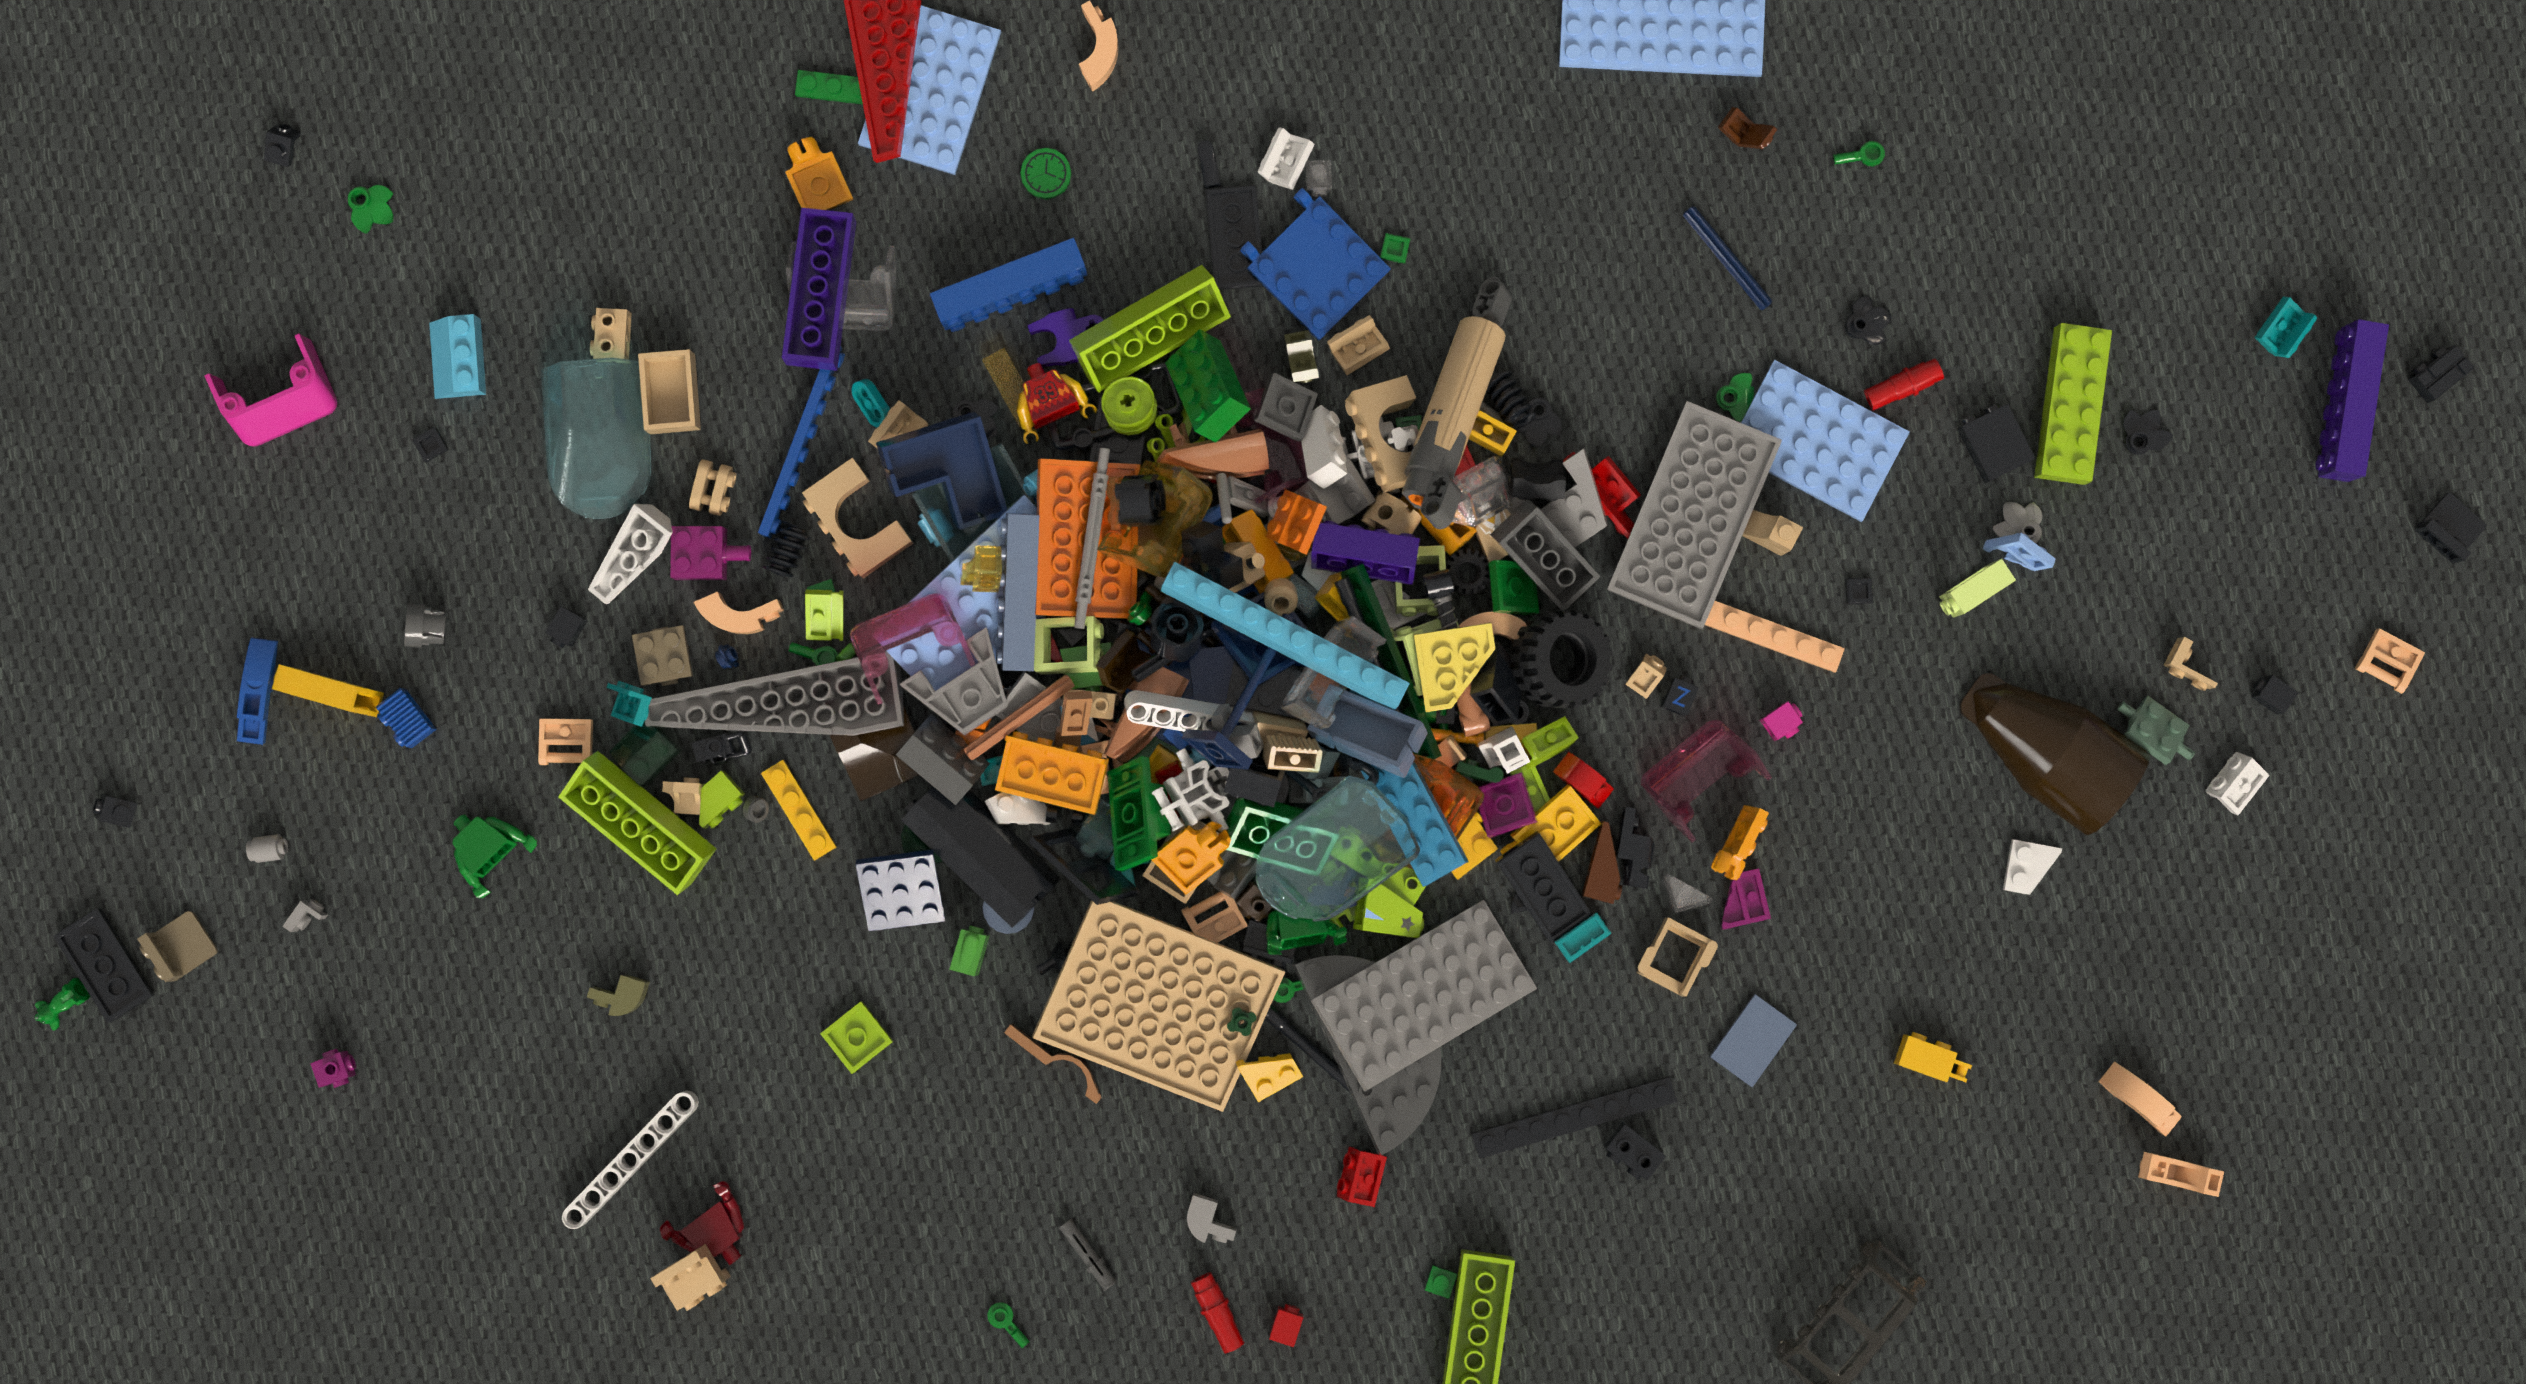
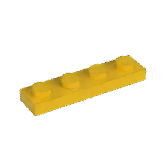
[761,760,837,861]

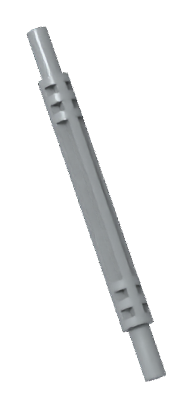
[1074,448,1110,629]

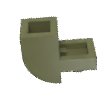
[1284,330,1319,383]
[587,974,650,1016]

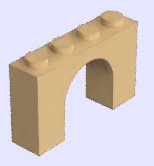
[1345,375,1416,493]
[802,457,914,578]

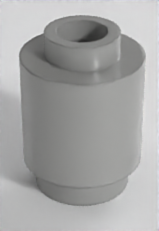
[246,834,288,863]

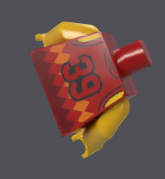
[1017,363,1097,444]

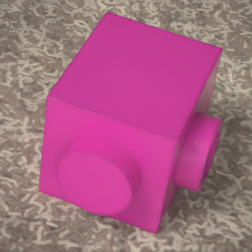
[1760,701,1803,741]

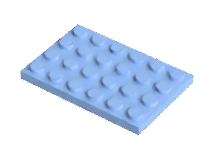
[858,5,1001,175]
[1741,360,1909,522]

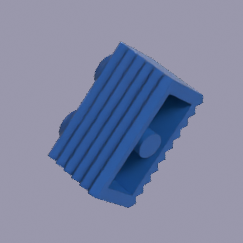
[376,688,437,748]

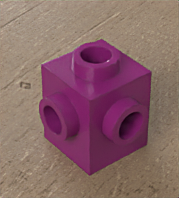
[310,1049,356,1088]

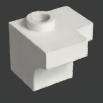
[1478,726,1530,773]

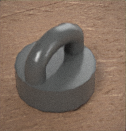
[743,795,769,823]

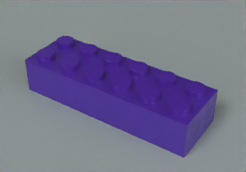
[782,208,857,371]
[2315,319,2389,482]

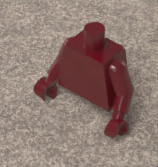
[660,1181,744,1265]

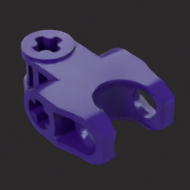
[1028,308,1103,367]

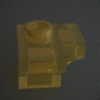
[960,546,1002,592]

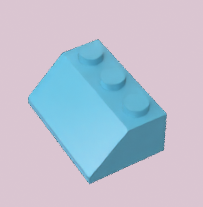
[429,314,486,399]

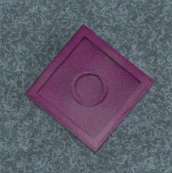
[1474,772,1538,838]

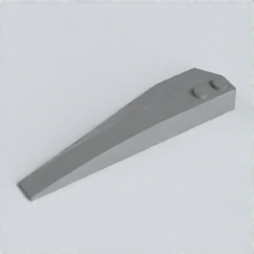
[645,652,904,736]

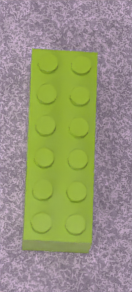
[1069,265,1231,393]
[2034,323,2112,485]
[559,751,717,895]
[1442,1249,1515,1384]

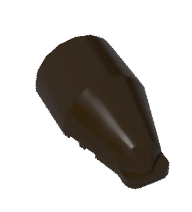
[1960,673,2151,835]

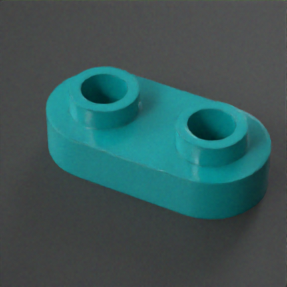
[852,379,890,427]

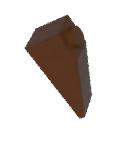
[1581,821,1623,904]

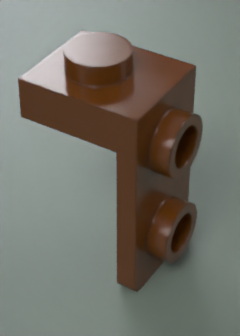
[1718,107,1777,149]

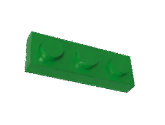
[795,70,863,104]

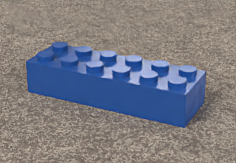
[930,238,1088,332]

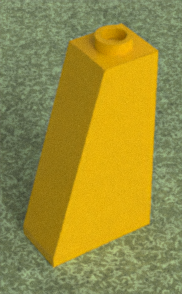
[272,664,384,717]

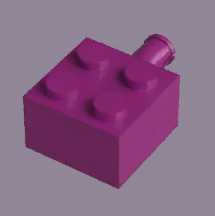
[670,526,751,580]

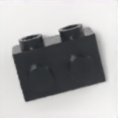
[1241,920,1295,967]

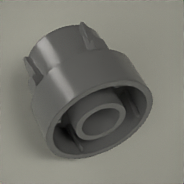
[404,603,446,648]

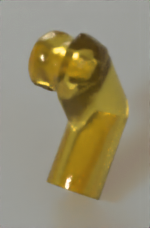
[1277,543,1312,561]

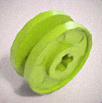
[1101,376,1158,435]

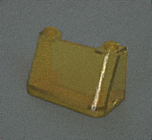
[1097,460,1212,578]

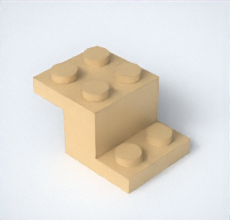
[650,1244,731,1311]

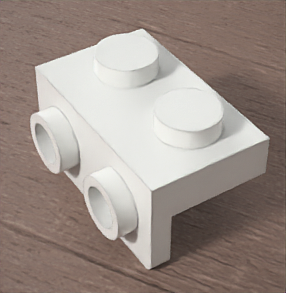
[1258,127,1315,190]

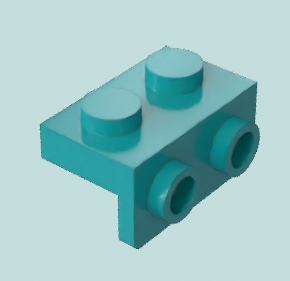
[2254,296,2317,358]
[606,681,652,727]

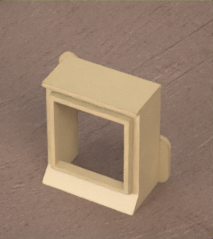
[1636,917,1718,997]

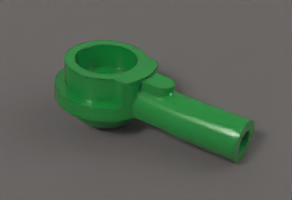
[1833,141,1885,167]
[1128,590,1152,626]
[789,642,838,666]
[1274,977,1303,1003]
[987,1302,1030,1348]

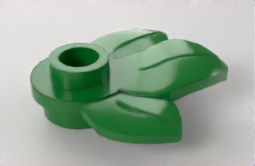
[348,185,394,234]
[1716,373,1754,423]

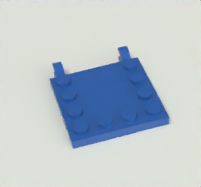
[1240,188,1391,341]

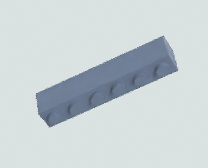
[996,513,1040,671]

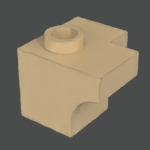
[662,778,705,815]

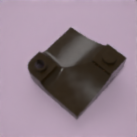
[830,707,920,801]

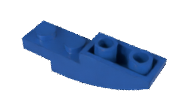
[237,638,278,745]

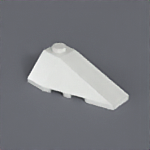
[588,504,673,604]

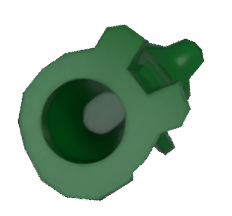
[35,978,90,1031]

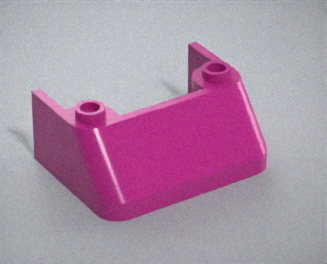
[204,334,337,447]

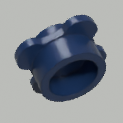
[715,644,739,669]

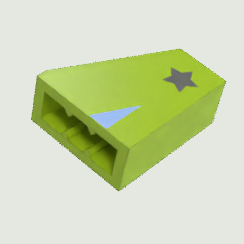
[1353,877,1424,938]

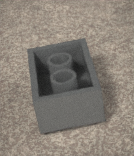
[896,714,990,805]

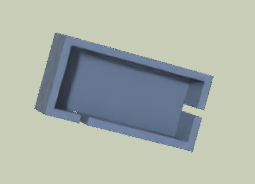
[1307,684,1428,778]

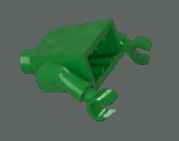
[452,815,537,898]
[1266,888,1347,955]

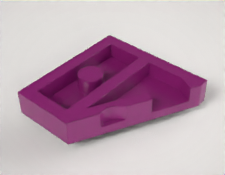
[1720,868,1771,930]

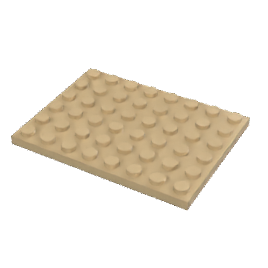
[1032,900,1285,1112]

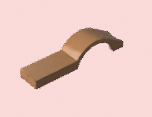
[1054,691,1093,747]
[1004,1023,1101,1104]

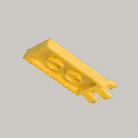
[1500,784,1602,862]

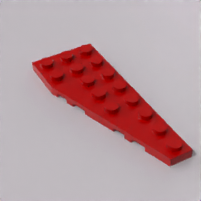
[844,0,921,163]

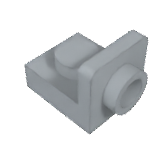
[282,899,328,932]

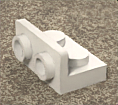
[2205,752,2269,815]

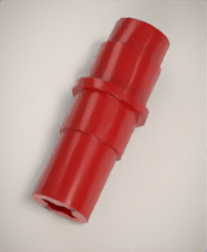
[1864,358,1944,411]
[1190,1272,1245,1353]

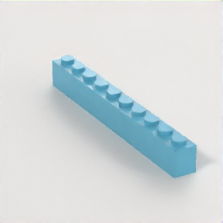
[1161,562,1410,711]

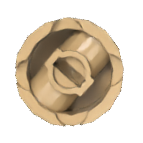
[1361,491,1422,535]

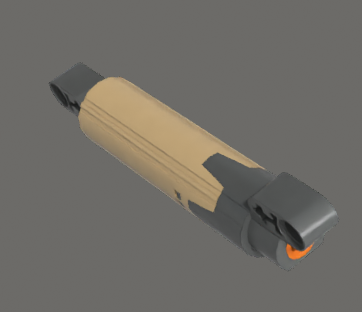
[1402,277,1512,530]

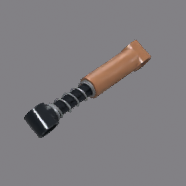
[1422,569,1491,737]

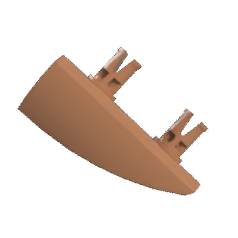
[1157,423,1269,479]
[1095,667,1190,763]

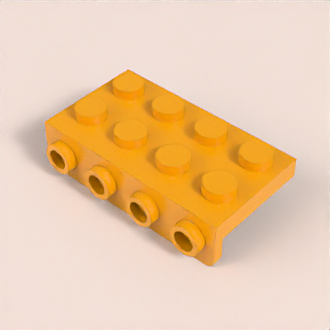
[995,731,1109,815]

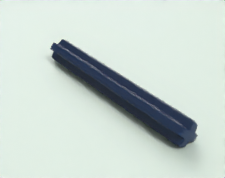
[1683,206,1772,310]

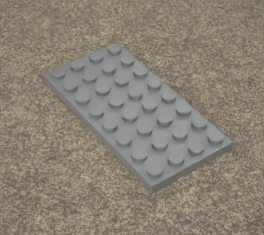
[1607,401,1782,629]
[1311,900,1537,1092]

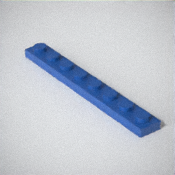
[758,346,845,539]

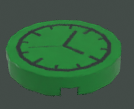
[1020,148,1072,200]

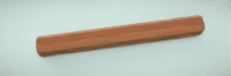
[964,675,1075,760]

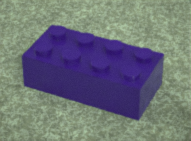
[1311,521,1420,585]

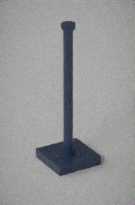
[1182,613,1296,769]

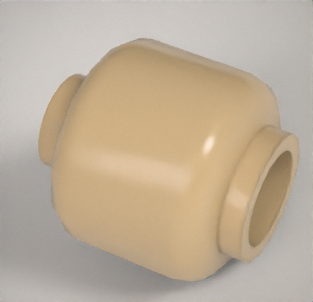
[1264,578,1298,616]

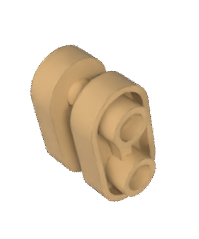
[689,459,736,516]

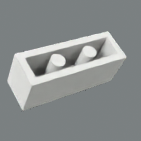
[1301,405,1348,489]

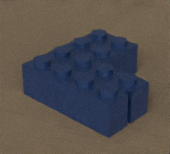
[876,412,1007,530]

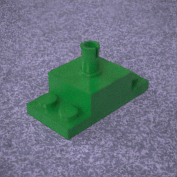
[1107,756,1172,871]

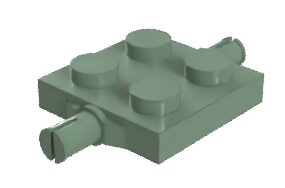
[2117,696,2196,765]

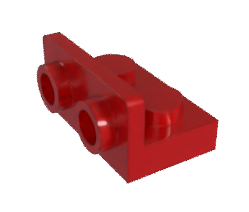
[1337,1147,1387,1207]

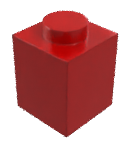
[1269,1304,1303,1347]

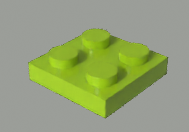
[820,1001,894,1074]

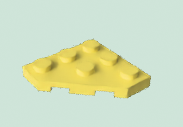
[1414,623,1495,712]

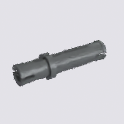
[1059,1218,1117,1291]

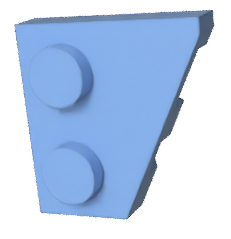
[1983,533,2056,571]

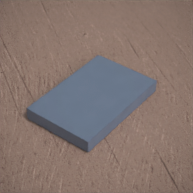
[1709,994,1797,1087]

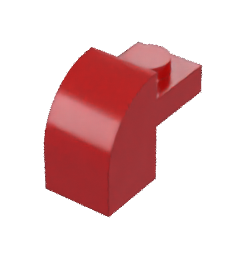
[1553,752,1614,809]

